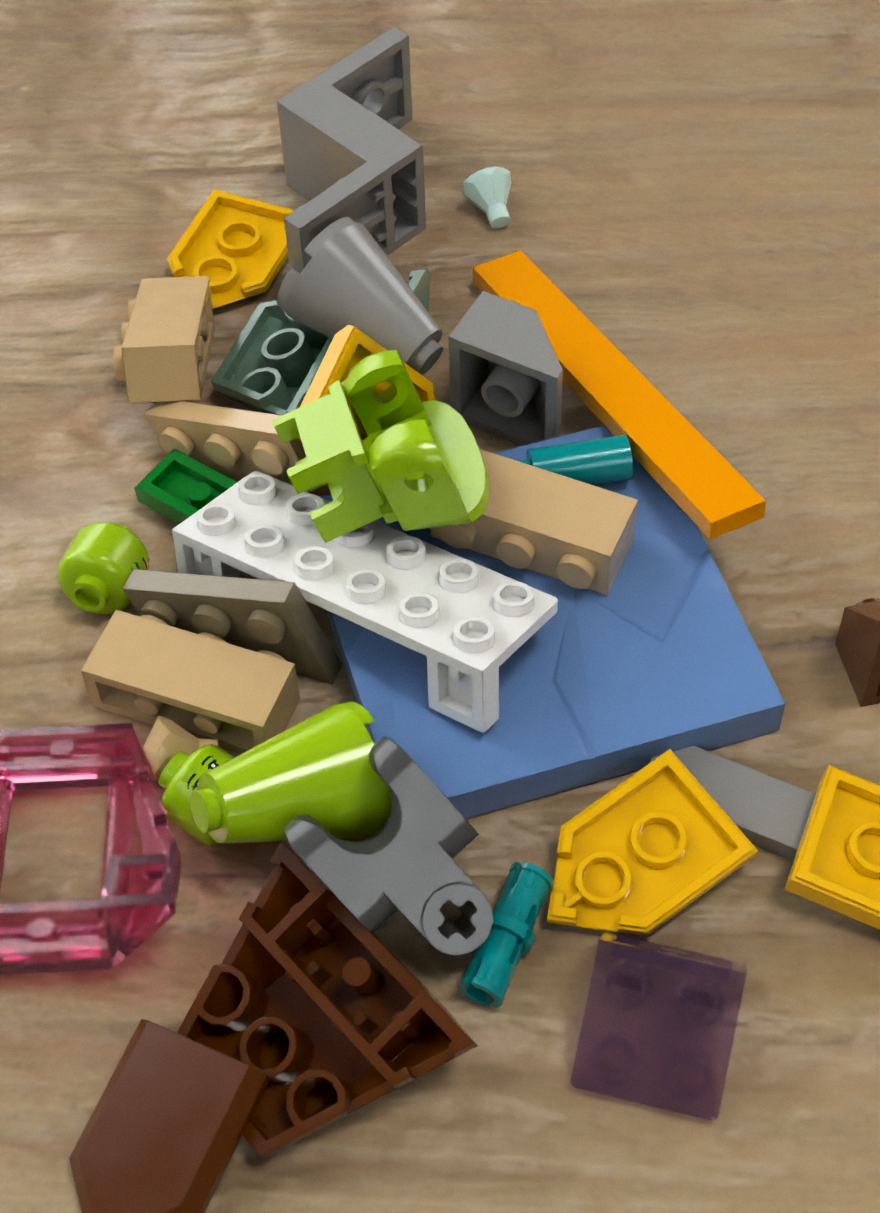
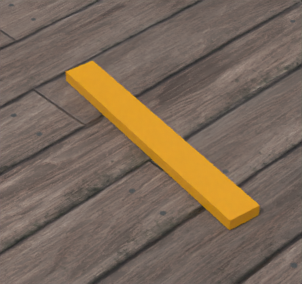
[472,250,766,540]

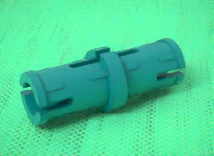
[459,862,553,1008]

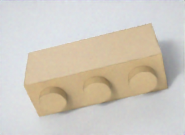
[114,276,215,403]
[430,449,638,596]
[81,610,300,753]

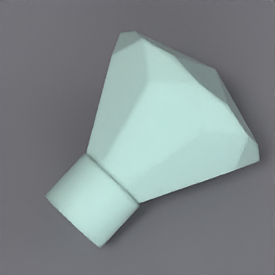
[462,166,511,229]

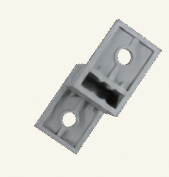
[277,26,426,273]

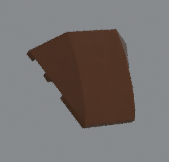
[177,841,478,1158]

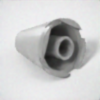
[277,217,443,375]

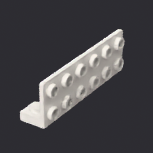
[172,471,558,734]

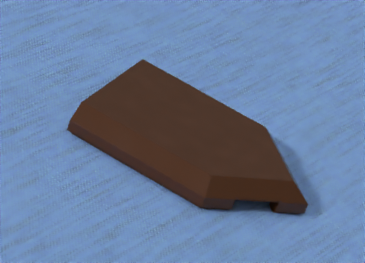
[69,1019,270,1213]

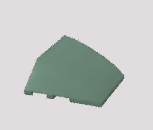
[211,268,430,415]

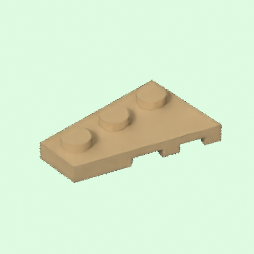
[145,401,331,496]

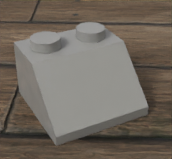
[448,291,563,446]

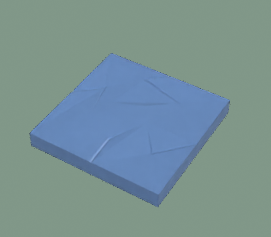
[319,425,785,819]

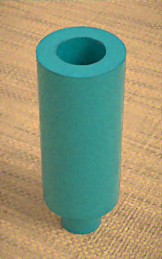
[519,435,633,485]

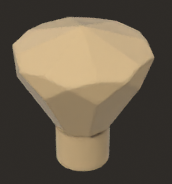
[143,716,218,782]

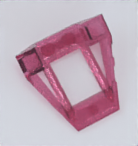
[0,723,182,975]

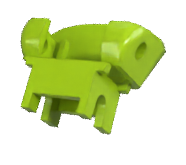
[272,350,490,543]

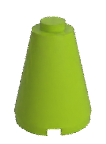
[190,701,391,843]

